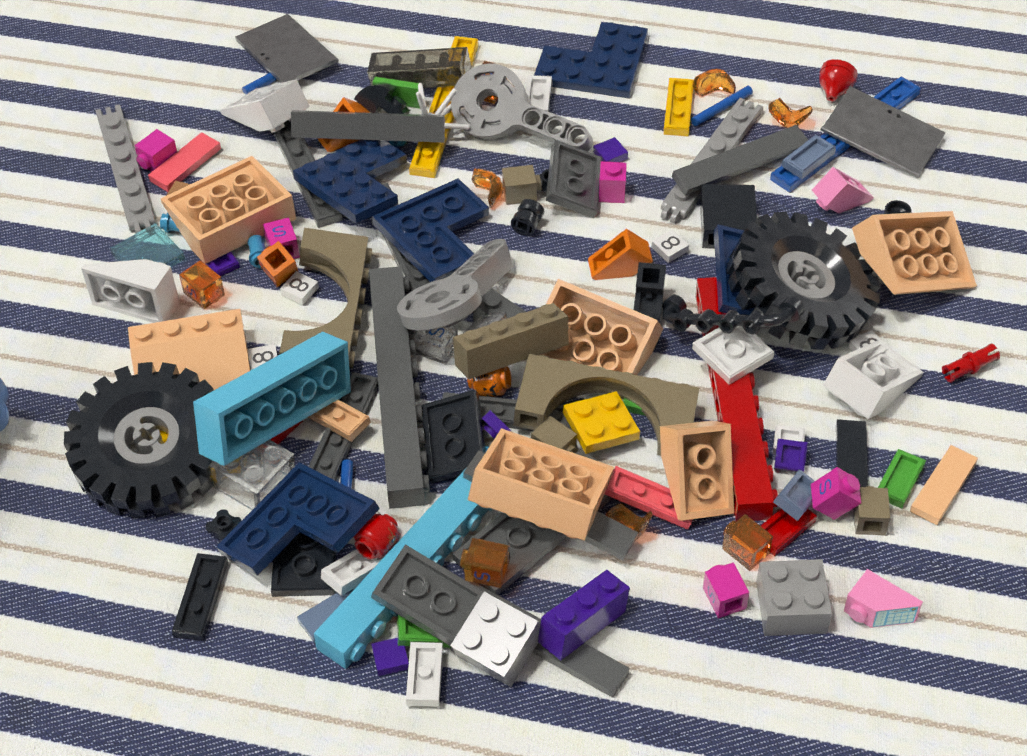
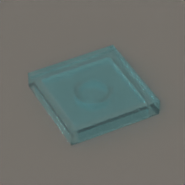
[110,223,185,267]

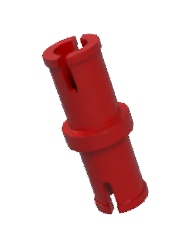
[942,343,1000,382]

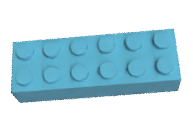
[193,332,351,466]

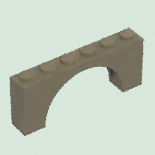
[279,228,372,368]
[513,354,700,456]

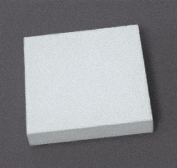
[692,326,774,385]

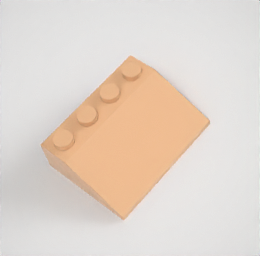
[161,156,296,264]
[852,211,977,295]
[540,279,663,375]
[128,309,251,390]
[468,428,614,541]

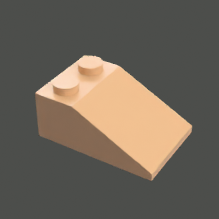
[660,420,734,521]

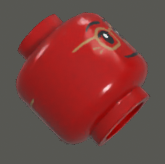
[354,513,400,559]

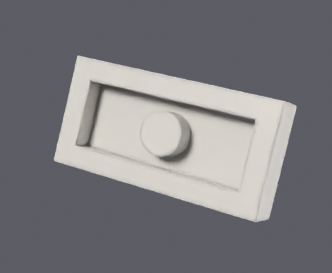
[525,75,552,111]
[321,549,383,596]
[406,642,443,706]

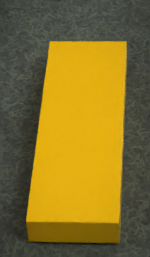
[663,78,694,137]

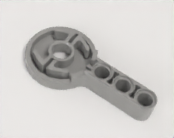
[451,64,593,152]
[397,239,514,330]

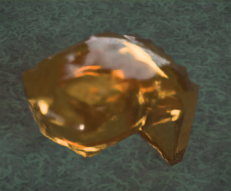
[693,69,736,96]
[768,98,813,128]
[471,168,504,208]
[606,503,652,539]

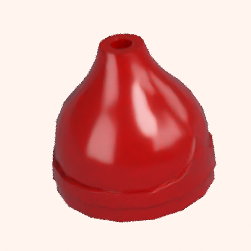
[819,59,858,102]

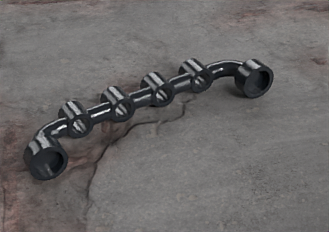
[662,294,805,334]

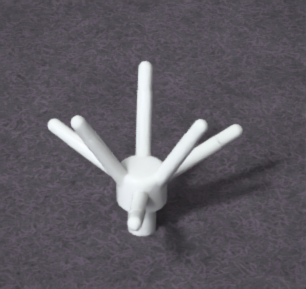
[416,83,470,130]

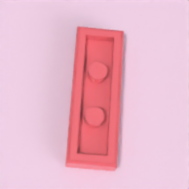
[148,132,221,192]
[604,466,693,530]

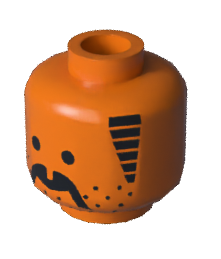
[467,366,512,397]

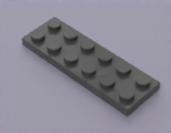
[453,448,613,595]

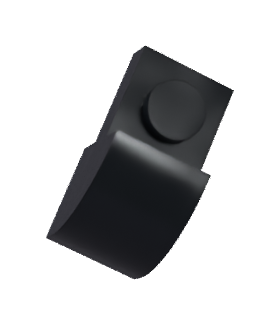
[354,82,411,114]
[633,262,666,323]

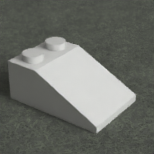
[220,79,310,133]
[81,259,180,323]
[823,341,924,419]

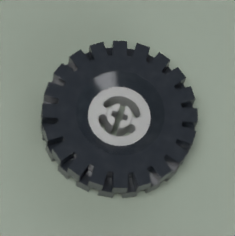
[727,212,880,350]
[64,362,226,519]

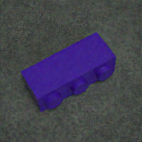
[538,569,630,661]

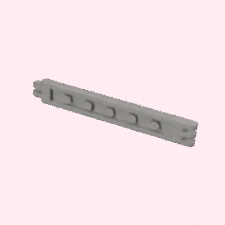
[660,98,763,223]
[95,104,156,237]

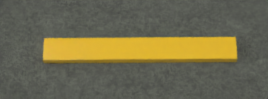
[409,36,479,178]

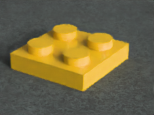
[563,391,640,454]

